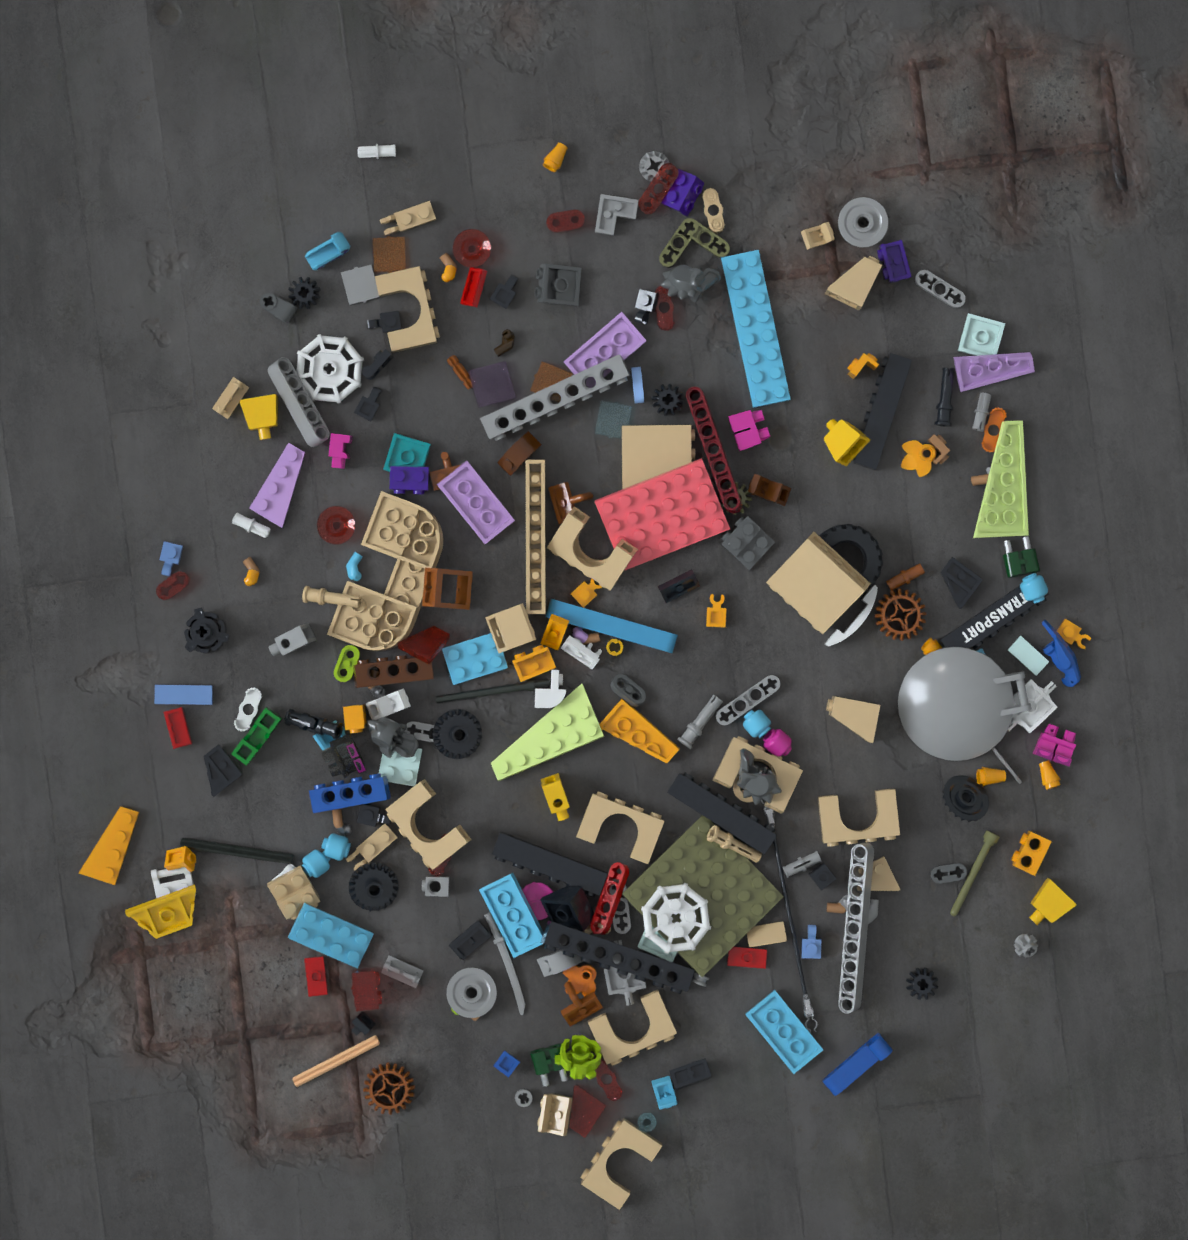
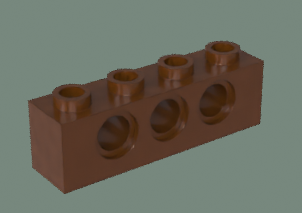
[353,653,434,688]

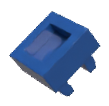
[493,1050,520,1078]

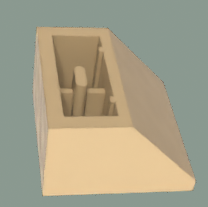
[485,603,536,653]

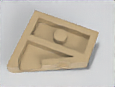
[857,856,901,891]

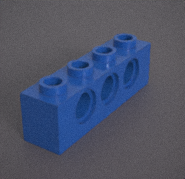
[309,773,391,813]

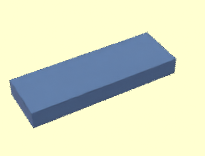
[154,685,213,705]

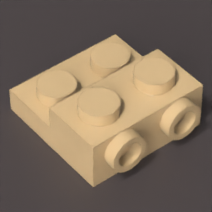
[267,865,320,920]

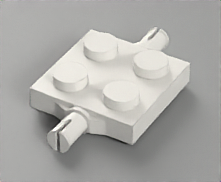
[1008,679,1058,733]

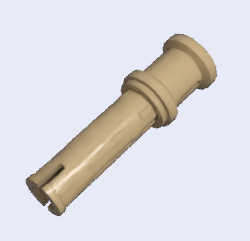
[302,586,362,608]
[707,825,762,863]

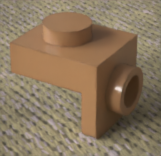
[927,434,950,465]

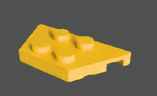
[125,884,196,939]

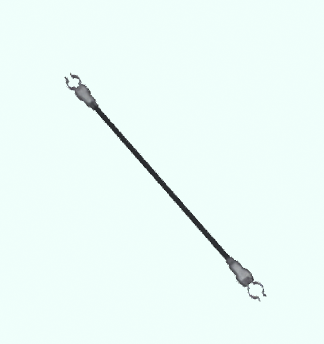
[761,800,817,1033]

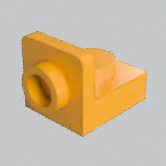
[164,846,196,872]

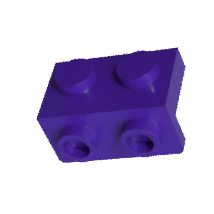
[661,169,704,216]
[877,240,912,283]
[389,466,429,494]

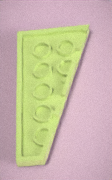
[973,421,1029,538]
[491,684,604,781]

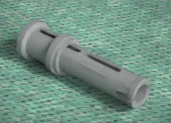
[677,695,723,749]

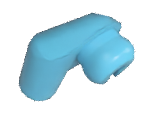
[346,552,363,581]

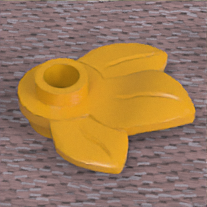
[901,440,937,477]

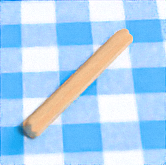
[292,1035,380,1087]

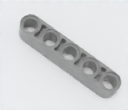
[268,357,330,447]

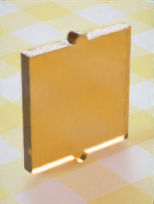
[373,236,406,273]
[530,361,573,403]

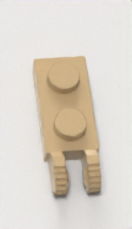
[380,201,436,235]
[346,824,398,870]

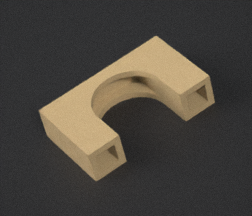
[375,266,440,353]
[547,507,638,591]
[712,736,803,814]
[385,779,472,870]
[818,788,900,846]
[576,791,664,864]
[588,989,677,1066]
[580,1118,662,1210]

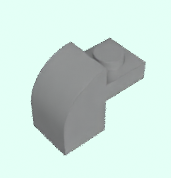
[537,944,583,977]

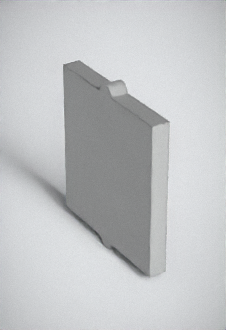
[341,265,380,305]

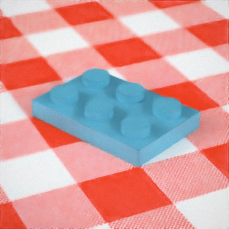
[442,633,508,685]

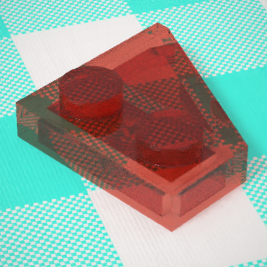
[398,626,450,664]
[569,1085,607,1138]

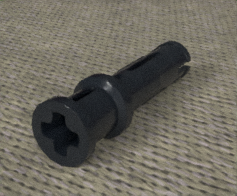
[934,368,955,427]

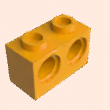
[343,704,367,733]
[1011,830,1052,876]

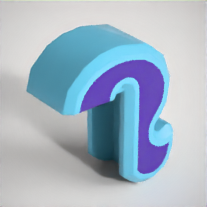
[305,232,351,271]

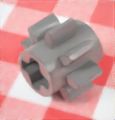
[1014,934,1038,958]

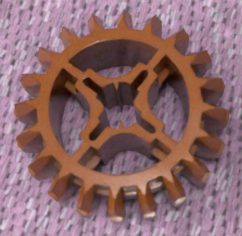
[874,589,927,641]
[363,1062,415,1115]

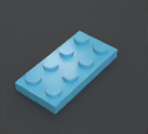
[479,873,544,958]
[288,903,374,969]
[745,990,823,1074]

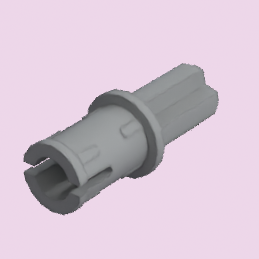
[972,393,991,432]

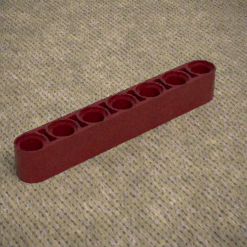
[686,387,743,514]

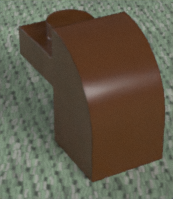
[497,431,542,476]
[748,474,792,506]

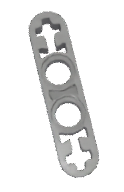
[716,675,780,725]

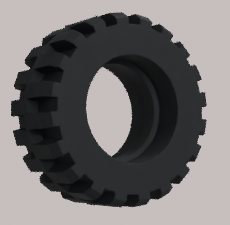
[819,524,883,593]

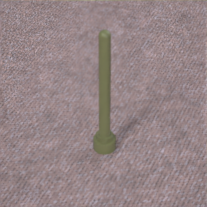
[950,830,1000,916]

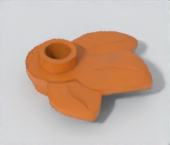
[563,964,597,997]

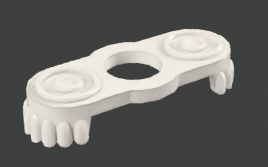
[234,688,262,732]

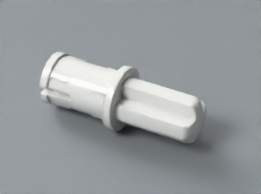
[357,144,396,159]
[232,512,270,538]

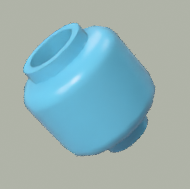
[1020,573,1048,603]
[743,710,771,738]
[321,833,351,861]
[301,849,331,878]

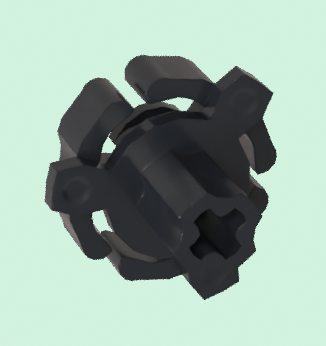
[184,608,230,654]

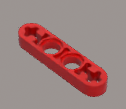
[590,862,629,935]

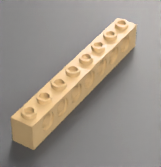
[526,460,546,614]

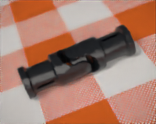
[284,709,343,739]

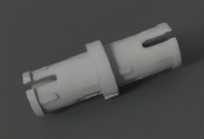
[782,851,822,878]

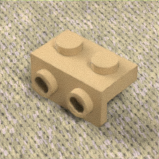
[537,1093,572,1136]

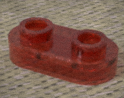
[546,209,585,233]

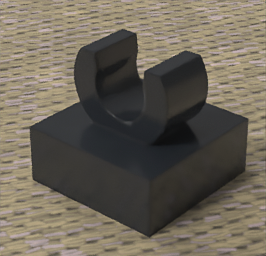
[351,1011,376,1036]

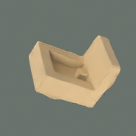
[801,222,835,250]

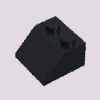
[540,886,594,932]

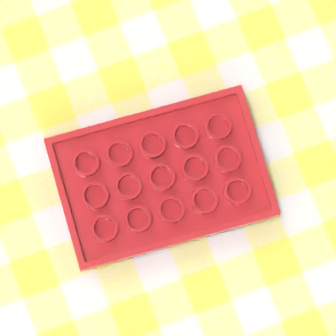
[595,458,730,571]

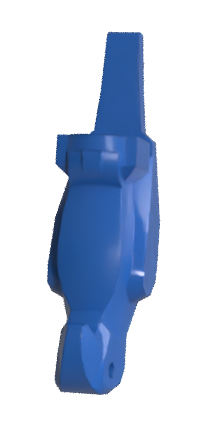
[1042,620,1081,687]

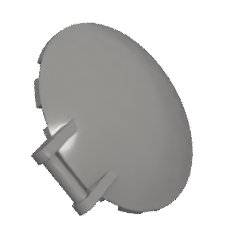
[898,647,1032,761]

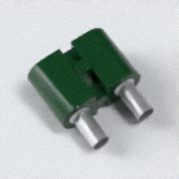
[1003,536,1040,578]
[530,1044,568,1086]

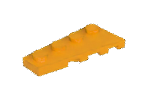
[600,699,680,763]
[79,806,139,885]

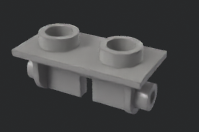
[381,955,423,988]

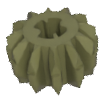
[719,482,752,515]

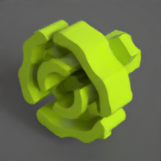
[555,1035,602,1080]

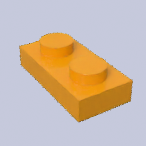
[540,614,569,650]

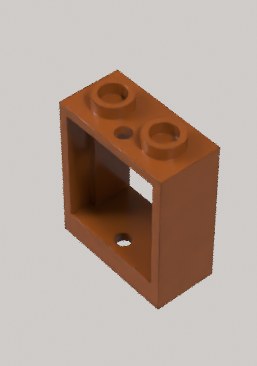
[422,568,473,610]

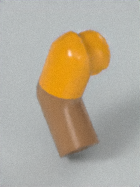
[440,253,457,282]
[243,557,260,586]

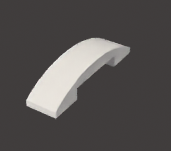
[825,585,878,646]

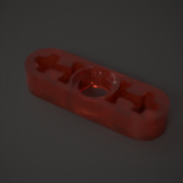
[639,163,679,214]

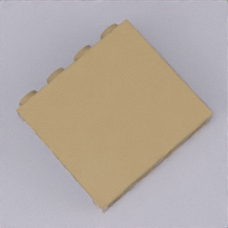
[622,425,695,489]
[766,532,871,634]

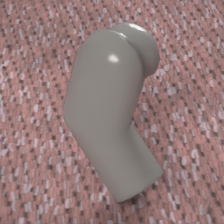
[868,899,879,924]

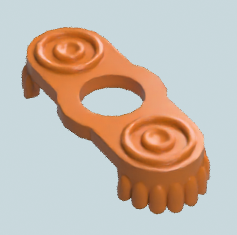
[982,407,1007,453]

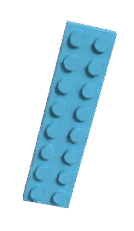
[721,250,791,408]

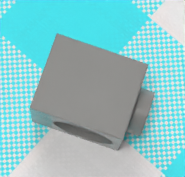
[422,875,450,897]

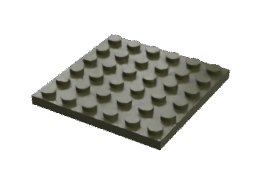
[622,815,784,977]

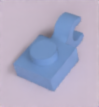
[159,542,183,577]
[801,925,821,959]

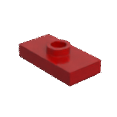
[460,267,487,308]
[163,707,193,749]
[727,946,767,969]
[304,956,328,997]

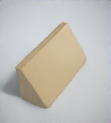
[747,921,787,947]

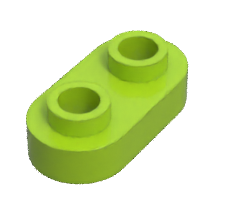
[334,645,360,682]

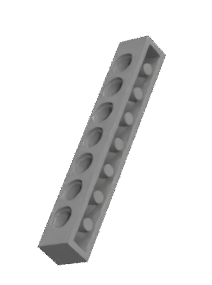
[480,354,630,441]

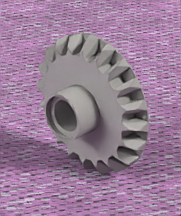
[838,197,888,248]
[447,968,497,1018]

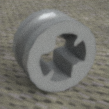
[691,972,709,987]
[515,1089,532,1107]

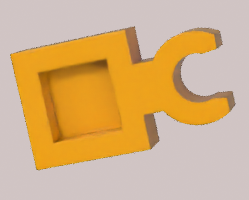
[571,578,602,608]
[706,594,726,627]
[1057,619,1091,649]

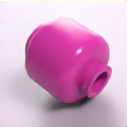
[763,729,792,757]

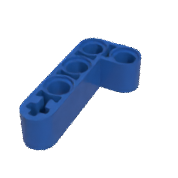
[822,1033,893,1096]

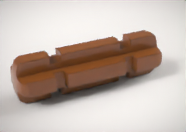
[447,355,476,390]

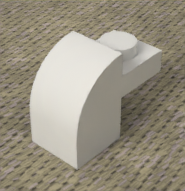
[535,670,566,708]
[366,688,410,720]

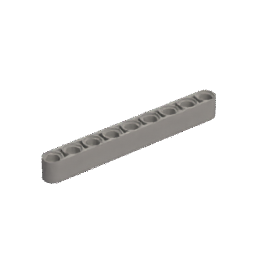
[838,842,874,1014]

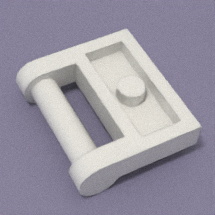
[151,867,196,898]

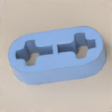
[631,366,644,404]

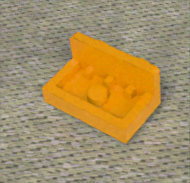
[847,353,879,379]
[512,644,556,682]

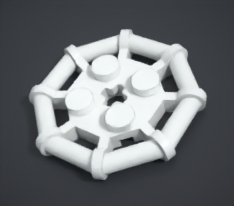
[296,334,364,404]
[641,883,711,954]

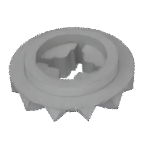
[639,151,670,182]

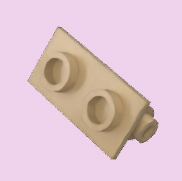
[212,377,249,419]

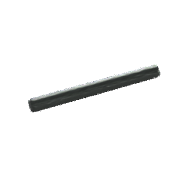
[180,838,294,864]

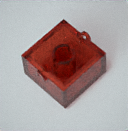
[351,967,382,1012]

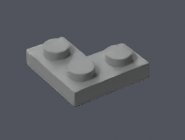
[595,194,639,236]

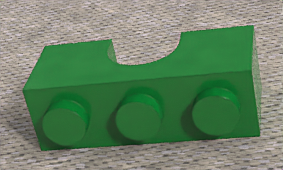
[231,707,283,766]

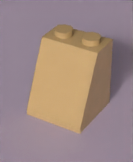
[825,256,882,310]
[826,696,880,743]

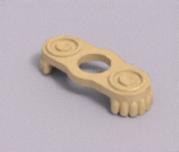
[702,188,725,234]

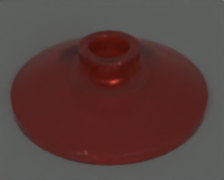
[453,229,491,268]
[317,506,355,544]

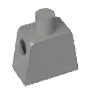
[269,623,316,656]

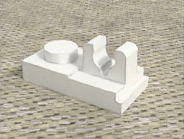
[561,635,602,669]

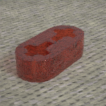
[156,571,190,600]

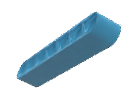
[545,599,678,653]

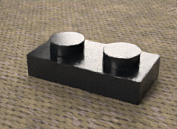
[658,569,700,603]

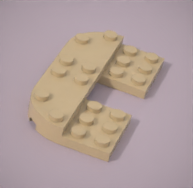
[327,491,443,651]

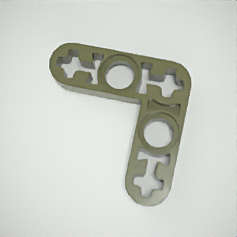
[659,218,730,268]

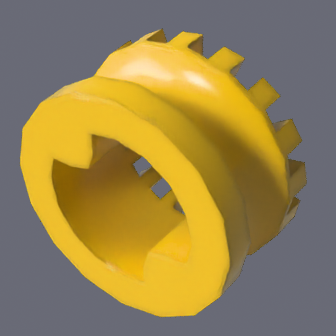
[606,639,623,656]

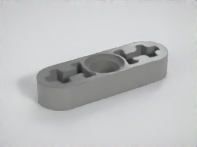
[915,270,966,308]
[609,879,631,934]

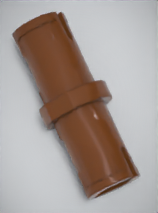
[886,563,925,591]

